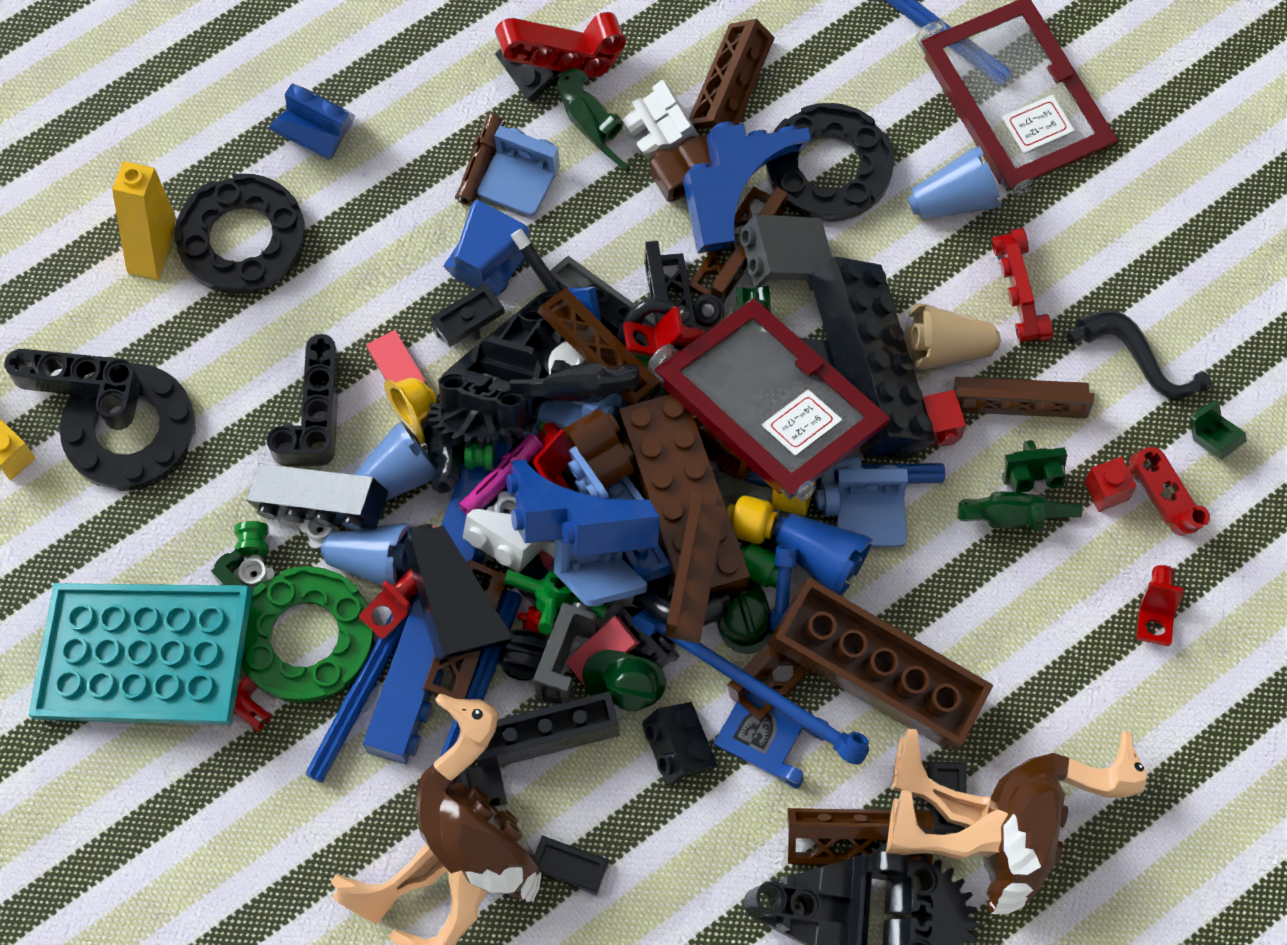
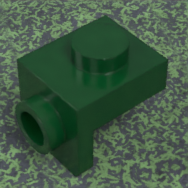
[1190,400,1247,460]
[211,549,245,586]

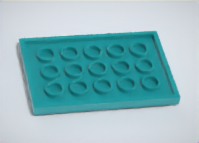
[28,583,253,725]

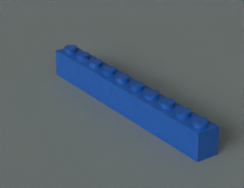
[363,439,516,765]

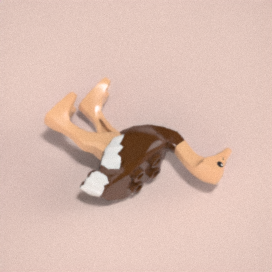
[331,694,542,945]
[886,728,1146,914]

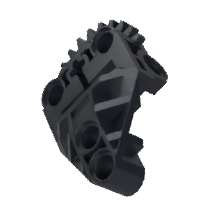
[428,291,565,449]
[744,851,978,945]

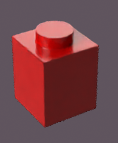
[922,390,966,446]
[1084,456,1137,512]

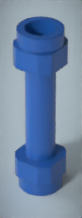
[770,545,797,630]

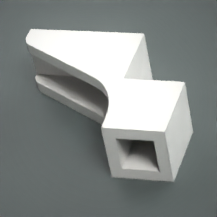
[462,509,555,573]

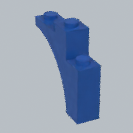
[683,122,811,254]
[506,459,660,557]

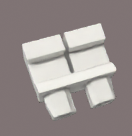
[622,79,699,159]

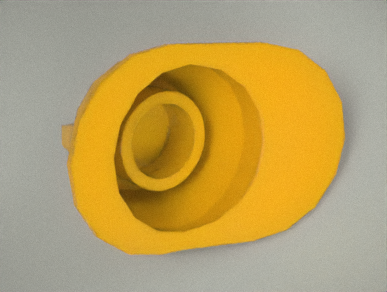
[384,377,437,444]

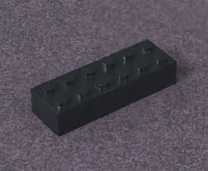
[809,256,936,459]

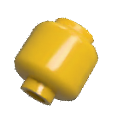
[727,495,778,544]

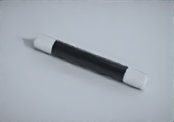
[511,229,562,292]

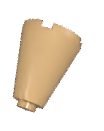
[905,303,1001,370]

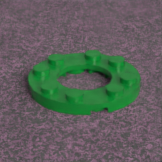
[241,566,374,703]

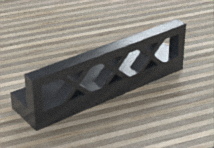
[644,241,702,363]

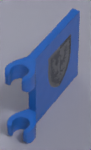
[714,692,829,789]

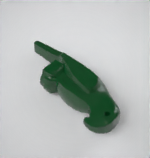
[557,68,630,172]
[957,491,1083,530]

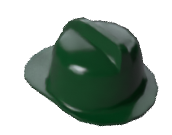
[716,579,774,654]
[582,649,666,711]

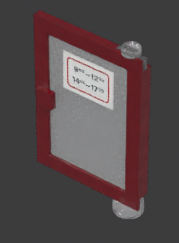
[915,0,1118,196]
[648,298,890,501]

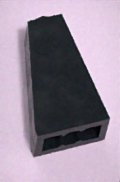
[404,524,511,662]

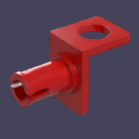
[623,306,703,359]
[533,422,572,490]
[1136,565,1184,647]
[359,569,417,639]
[233,676,272,732]

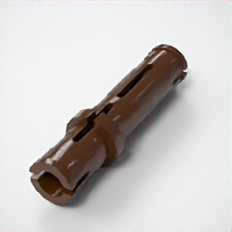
[455,114,505,206]

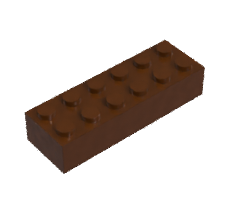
[618,394,750,596]
[767,577,993,752]

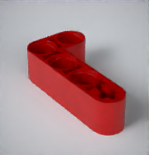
[495,12,626,77]

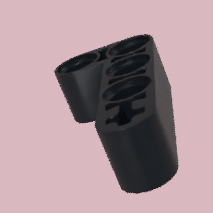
[266,334,340,466]
[4,349,141,430]

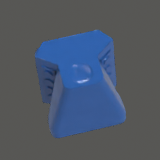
[268,83,355,160]
[443,200,529,296]

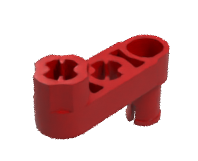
[1128,447,1210,536]

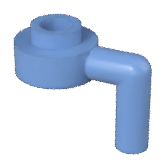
[814,457,861,516]

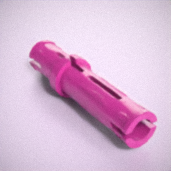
[458,433,544,515]

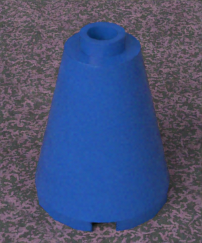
[773,513,873,596]

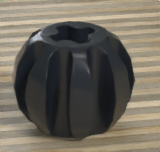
[499,628,547,681]

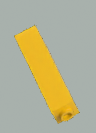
[112,161,177,281]

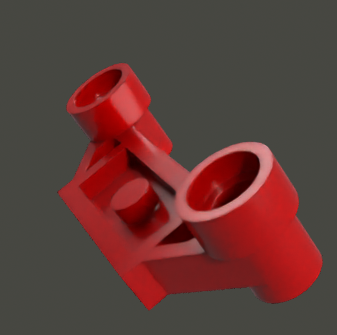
[991,227,1053,343]

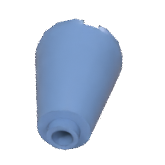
[907,146,1002,219]
[354,422,437,501]
[321,523,415,586]

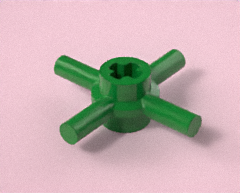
[504,569,607,634]

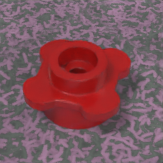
[517,606,557,633]

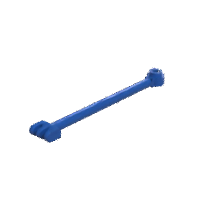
[632,609,869,765]

